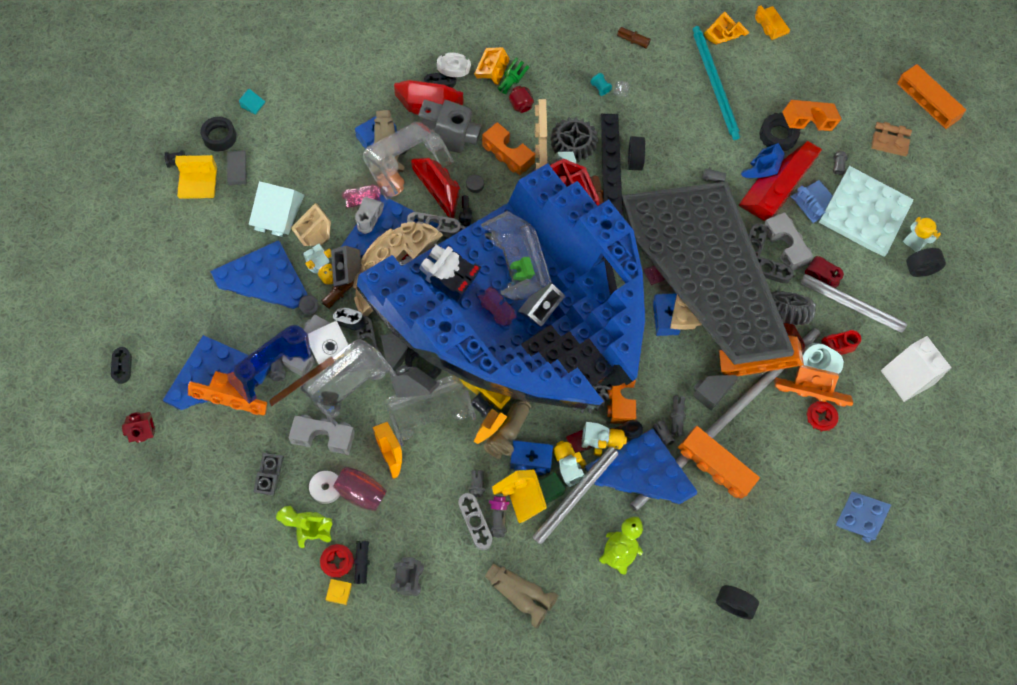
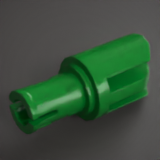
[497,57,530,94]

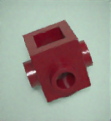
[122,412,155,443]

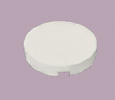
[437,53,471,77]

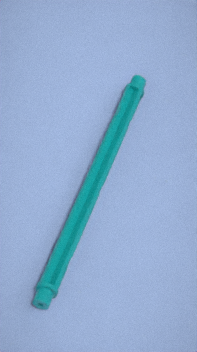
[692,26,740,140]

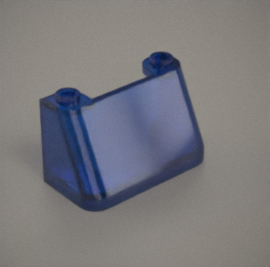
[227,325,312,404]

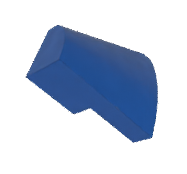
[741,143,785,178]

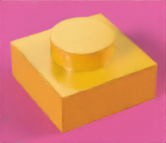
[325,579,352,605]

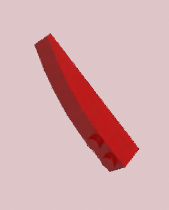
[738,141,823,221]

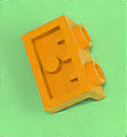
[755,5,790,40]
[474,47,510,85]

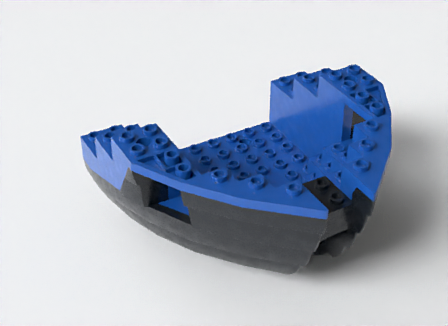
[357,163,645,409]

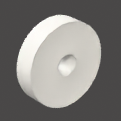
[309,471,342,504]

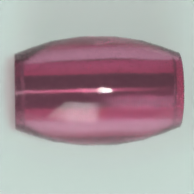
[333,467,387,511]

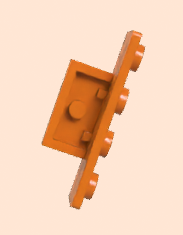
[774,365,853,407]
[188,371,267,415]

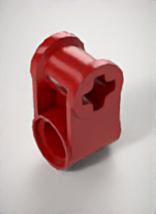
[821,330,862,355]

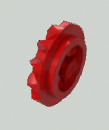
[806,401,838,432]
[320,544,354,578]

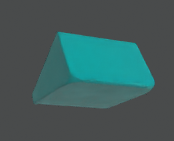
[239,89,265,115]

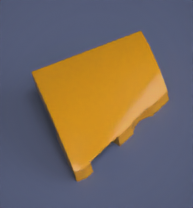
[703,12,749,45]
[473,409,507,444]
[373,422,402,479]

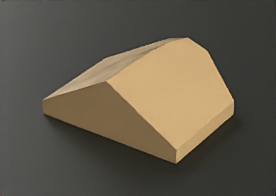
[291,203,331,246]

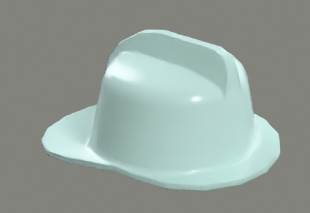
[802,343,844,374]

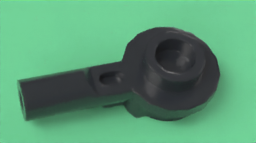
[458,195,472,226]
[609,420,643,439]

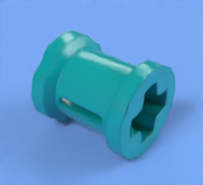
[590,73,612,96]

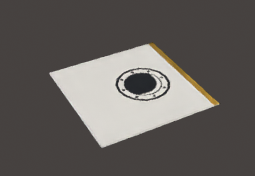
[305,320,352,364]

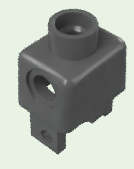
[417,99,482,153]

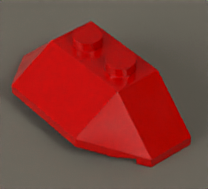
[394,80,464,115]
[411,158,460,218]
[550,158,600,206]

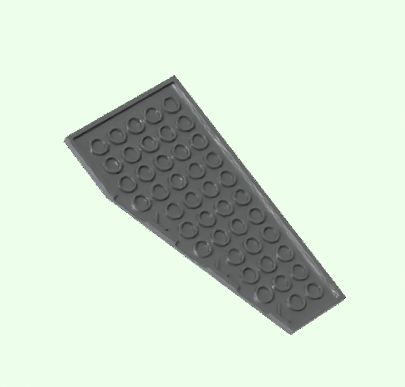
[622,181,794,365]

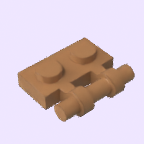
[871,122,912,157]

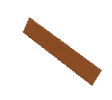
[269,356,335,407]

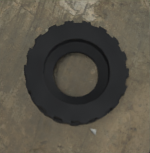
[759,113,801,151]

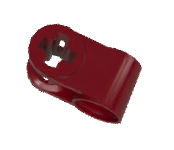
[805,256,844,288]

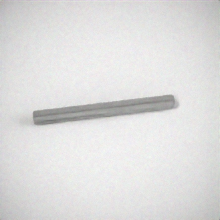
[801,274,907,333]
[533,447,618,544]

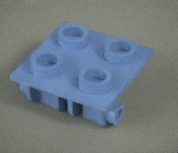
[791,180,833,223]
[836,492,891,542]

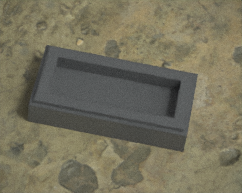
[227,151,247,185]

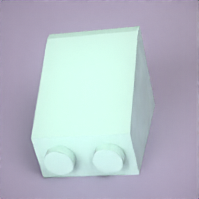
[249,181,304,237]

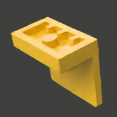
[175,155,217,199]
[492,470,547,523]

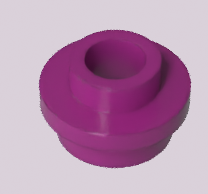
[489,496,510,510]

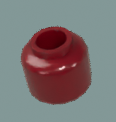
[509,86,534,113]

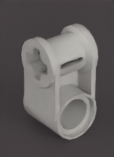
[355,197,384,234]

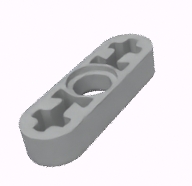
[407,212,460,237]
[458,493,492,550]

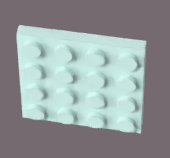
[819,166,913,257]

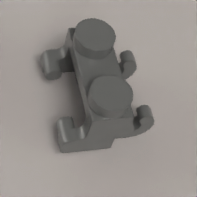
[391,557,424,596]

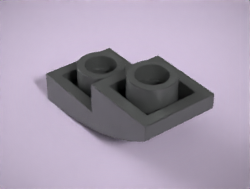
[253,453,284,495]

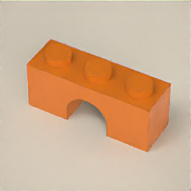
[782,100,842,131]
[482,122,535,175]
[607,379,636,424]

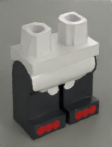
[419,245,481,302]

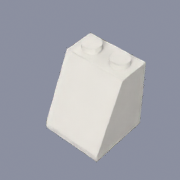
[881,336,951,402]

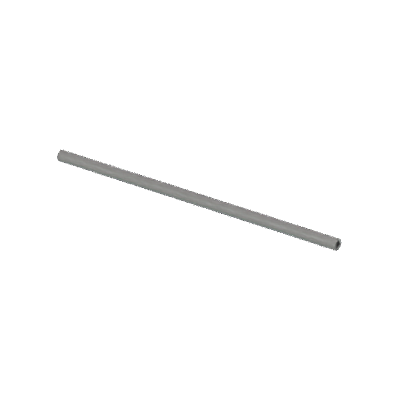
[629,328,820,512]

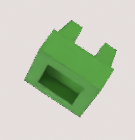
[510,257,535,283]

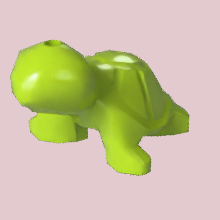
[276,506,333,548]
[599,516,643,575]

